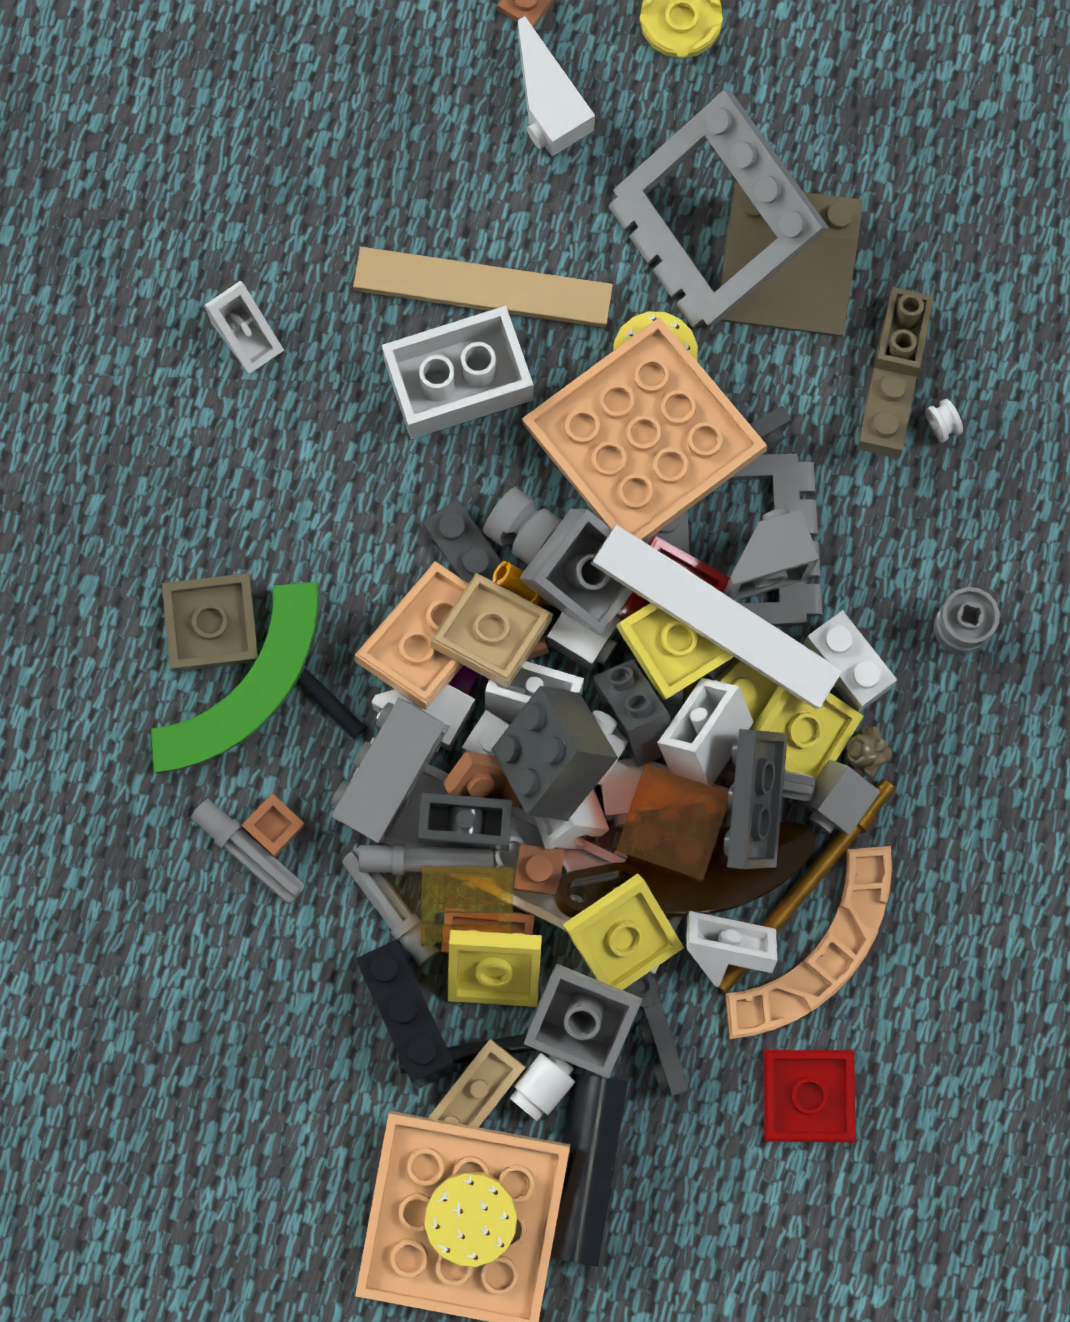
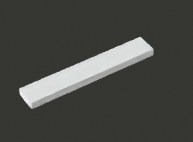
[591,524,843,710]

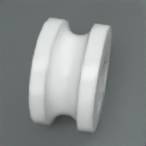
[925,399,963,443]

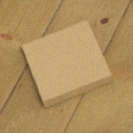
[430,573,553,689]

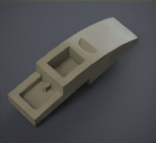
[857,287,934,459]

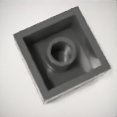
[491,686,618,821]

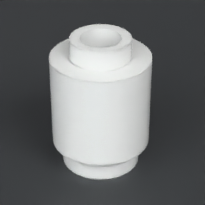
[510,1053,575,1121]

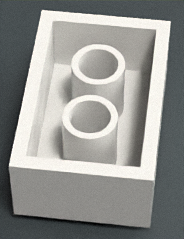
[382,306,534,439]

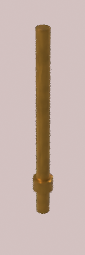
[719,779,896,994]

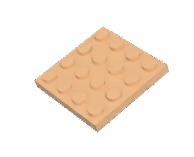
[522,317,767,542]
[355,1111,570,1322]

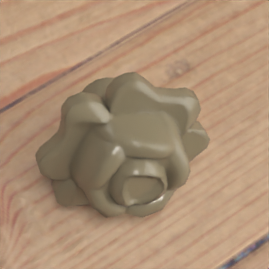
[846,726,892,778]

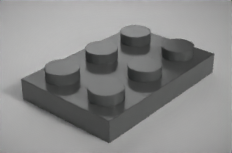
[724,729,788,869]

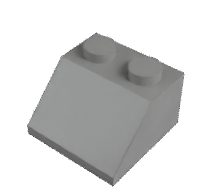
[724,507,819,601]
[518,509,633,635]
[524,964,642,1078]

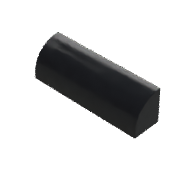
[550,1074,628,1267]

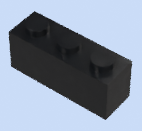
[355,939,457,1090]

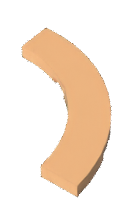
[725,846,892,1039]

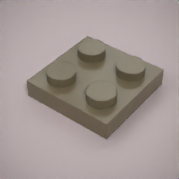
[162,573,259,672]

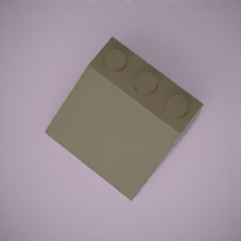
[720,183,863,337]

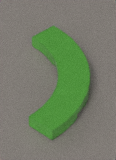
[151,582,319,773]

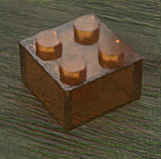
[613,764,729,882]

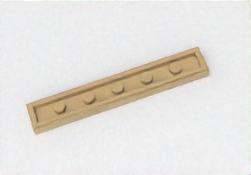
[353,247,613,328]

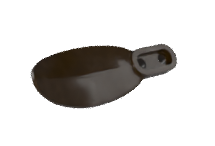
[555,822,815,918]

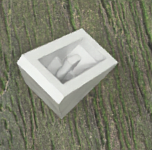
[205,281,284,374]

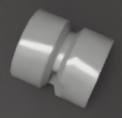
[483,487,562,565]
[933,587,1000,655]

